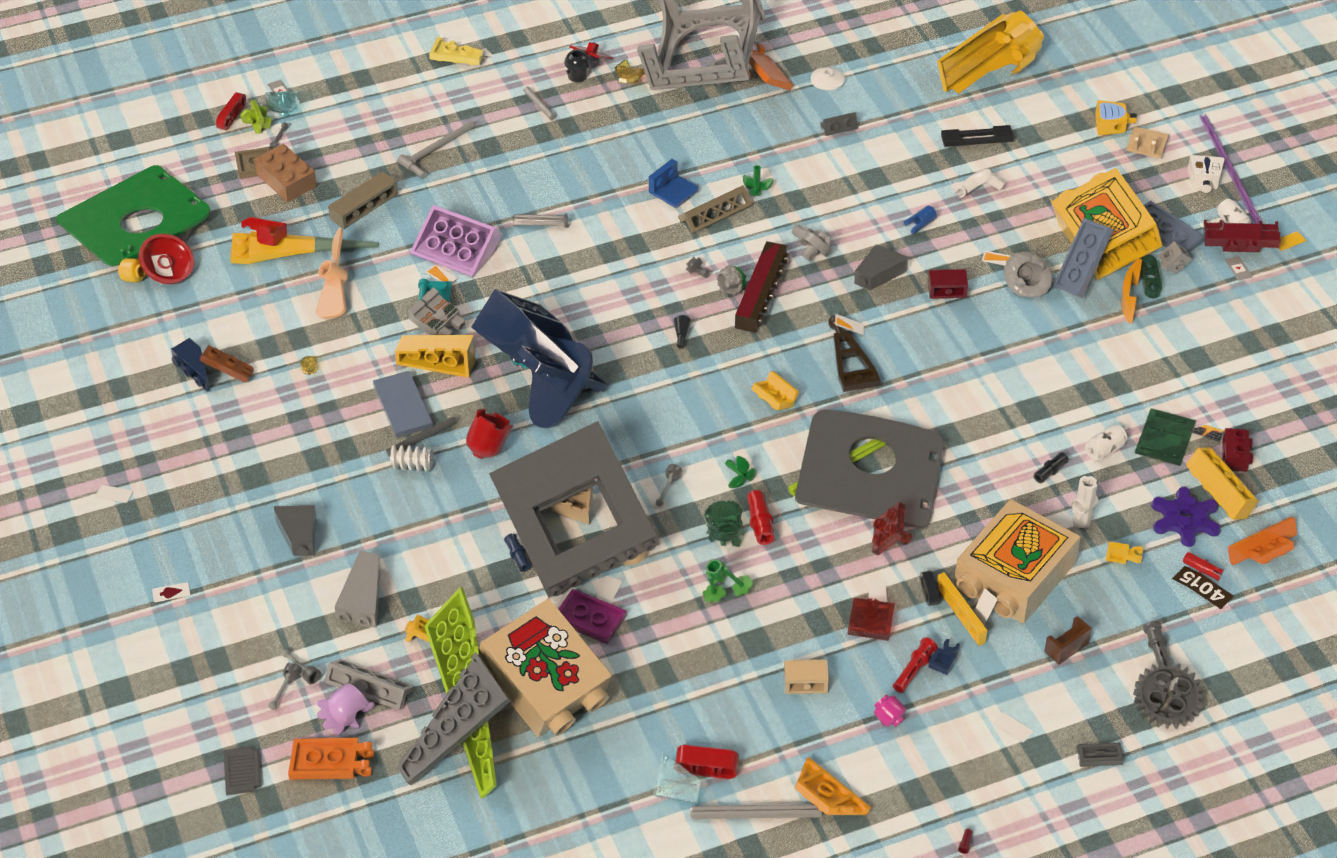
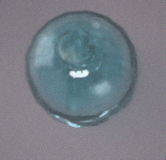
[265,91,300,116]

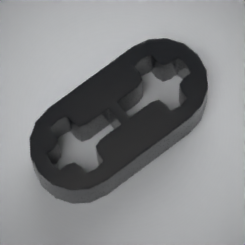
[920,571,939,606]

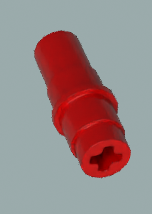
[747,490,775,545]

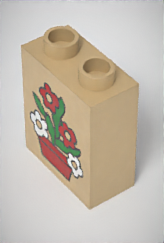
[479,598,612,738]

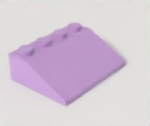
[410,205,502,277]

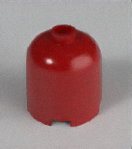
[466,409,513,459]

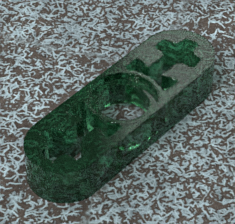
[1140,255,1162,299]

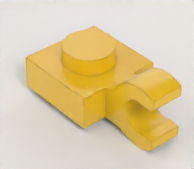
[1105,541,1143,564]

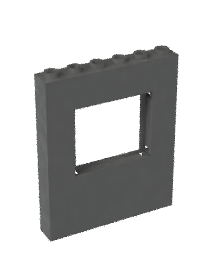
[489,421,660,598]

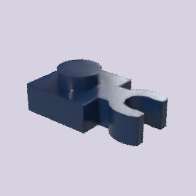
[928,639,960,675]

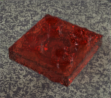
[872,502,912,556]
[847,598,895,641]

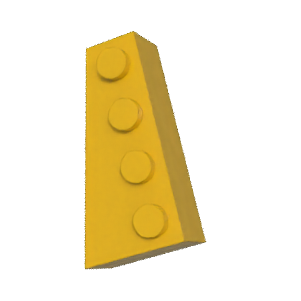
[395,335,476,378]

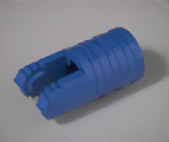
[904,205,937,234]

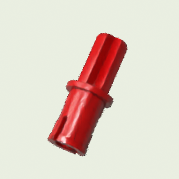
[1182,552,1224,581]

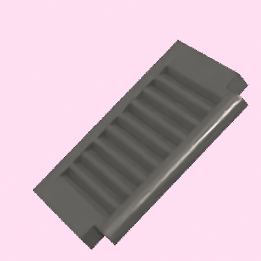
[223,747,261,795]

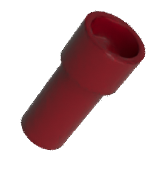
[958,829,973,854]

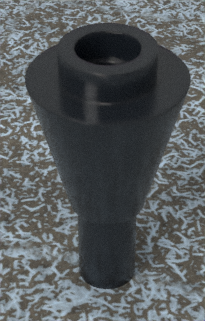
[673,315,692,348]

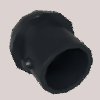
[564,49,590,82]

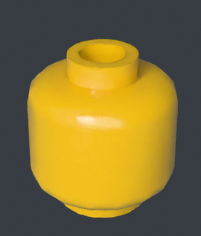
[118,258,146,283]

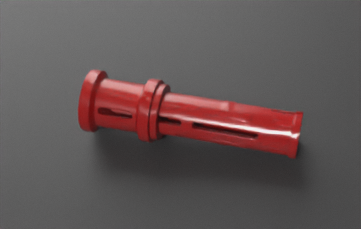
[892,637,938,693]

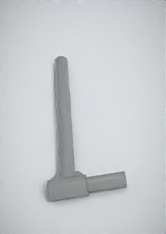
[397,121,475,179]

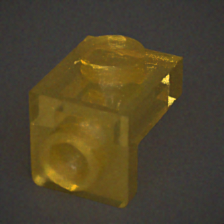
[615,60,645,84]

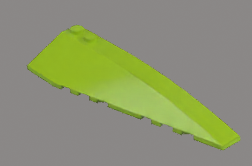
[424,587,497,798]

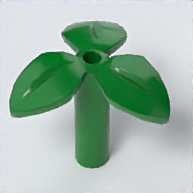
[743,165,773,196]
[725,456,757,488]

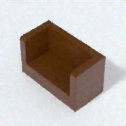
[1044,616,1092,665]

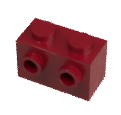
[927,269,968,299]
[1222,428,1253,472]

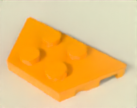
[795,757,871,815]

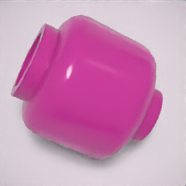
[874,695,906,727]

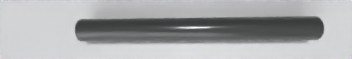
[386,416,457,457]

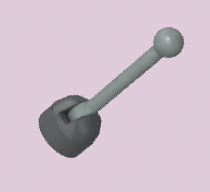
[656,464,683,506]
[282,649,321,685]
[268,663,302,710]

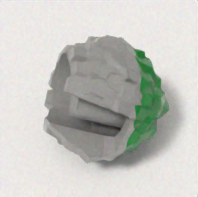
[716,265,747,295]

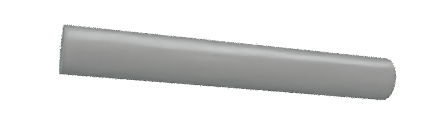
[523,86,556,120]

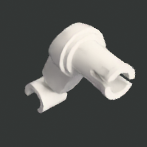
[953,168,1005,199]

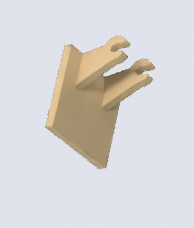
[1126,126,1169,159]

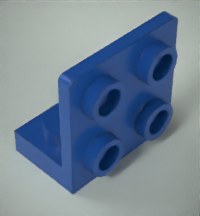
[648,159,698,208]

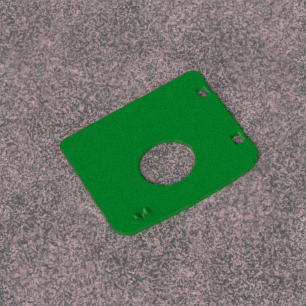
[56,165,210,266]

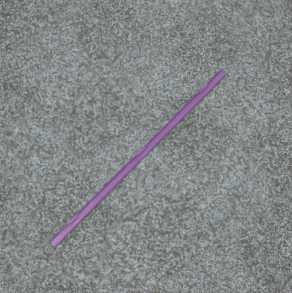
[1199,114,1263,224]

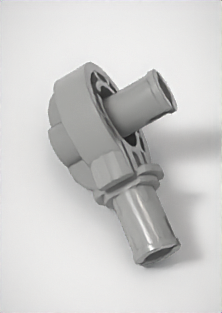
[792,225,832,262]

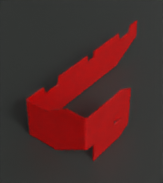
[241,217,287,246]

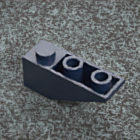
[171,338,210,392]

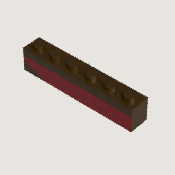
[735,241,790,333]

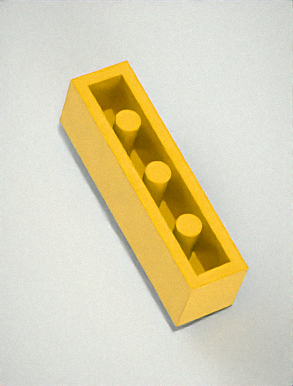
[1186,447,1259,520]

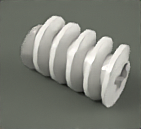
[390,444,433,472]

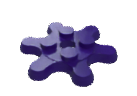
[1151,487,1221,547]

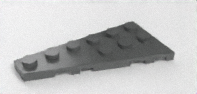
[397,652,511,785]

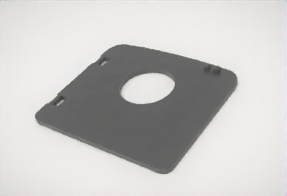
[795,409,943,529]

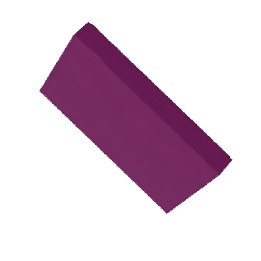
[558,589,627,645]

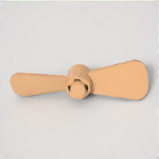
[316,227,348,319]

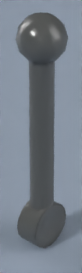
[270,122,288,149]

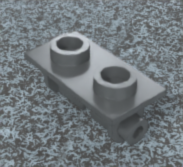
[820,112,858,136]

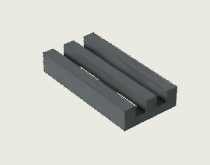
[1076,743,1124,767]

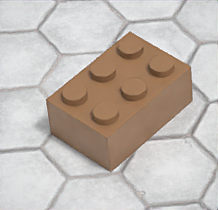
[254,143,317,203]

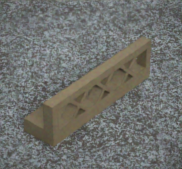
[678,185,752,233]

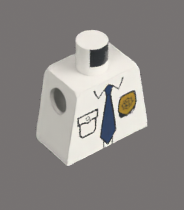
[1188,155,1224,193]

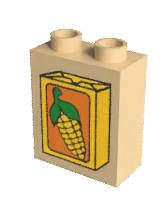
[954,499,1081,624]

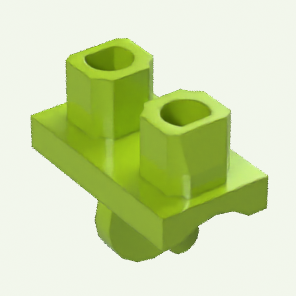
[240,100,271,134]

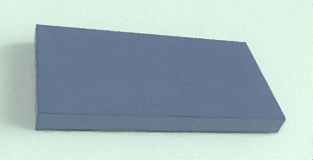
[1143,200,1204,253]
[1053,218,1113,298]
[373,371,433,438]

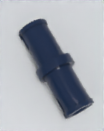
[504,533,532,572]

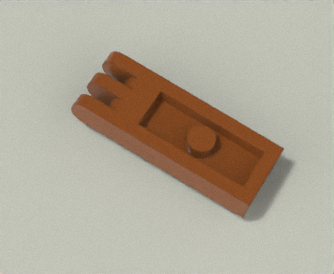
[199,345,254,382]

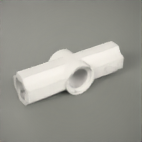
[1071,476,1099,529]

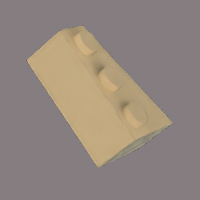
[538,487,593,524]

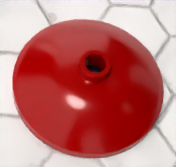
[139,234,194,284]

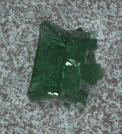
[704,500,745,547]

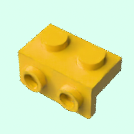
[751,371,799,410]

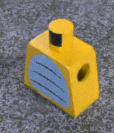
[1095,100,1137,135]

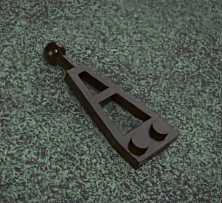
[828,315,881,392]

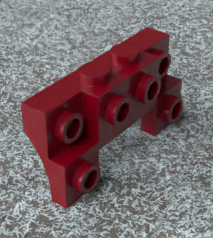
[1203,220,1281,252]

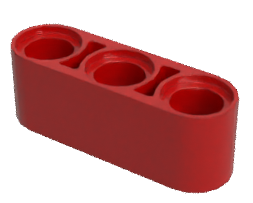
[674,745,739,779]

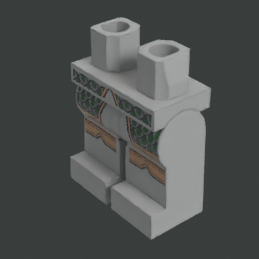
[408,287,466,335]

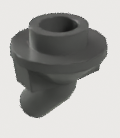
[686,257,709,278]

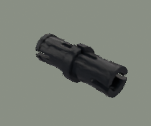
[1033,452,1069,484]

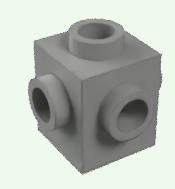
[1158,241,1192,274]

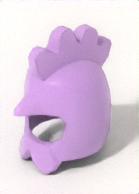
[317,683,375,735]

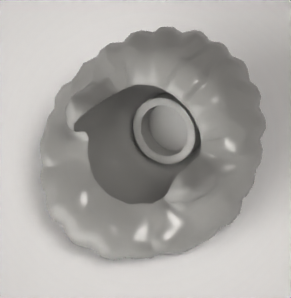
[1004,251,1053,298]

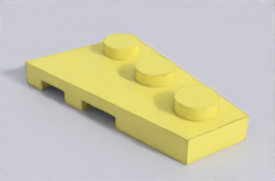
[429,37,483,65]

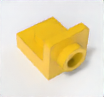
[404,614,429,642]

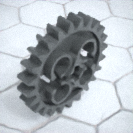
[1133,661,1205,729]

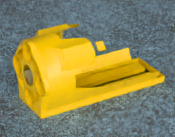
[937,11,1044,94]

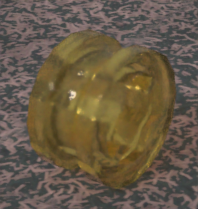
[300,356,318,375]

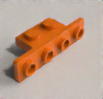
[1228,517,1297,565]

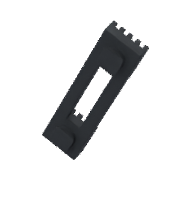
[941,125,1014,147]

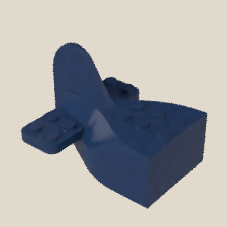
[471,289,608,428]

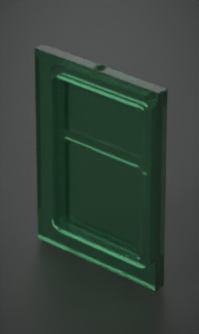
[1135,408,1196,466]

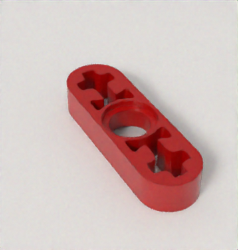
[216,92,246,130]

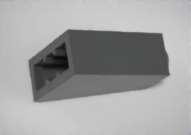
[854,244,909,290]
[274,505,317,556]

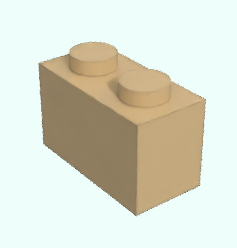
[784,659,829,694]

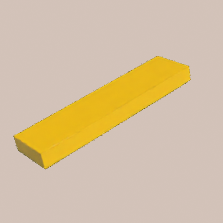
[937,572,987,646]

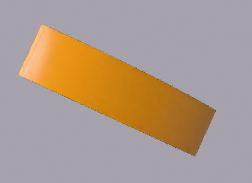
[1121,259,1142,323]

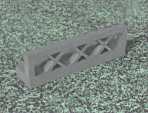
[324,659,415,710]

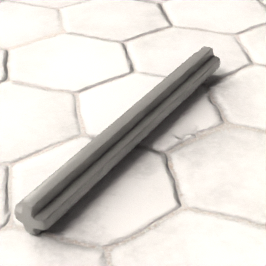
[690,804,823,819]

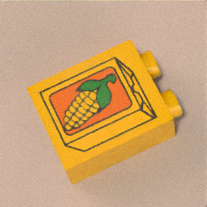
[1051,168,1163,280]

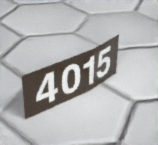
[1172,566,1234,609]

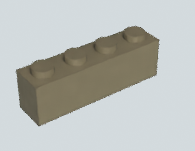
[328,171,398,229]

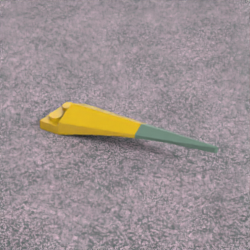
[231,231,379,264]

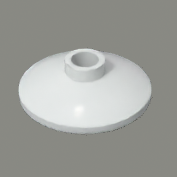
[811,67,845,91]

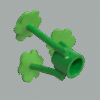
[702,559,753,602]

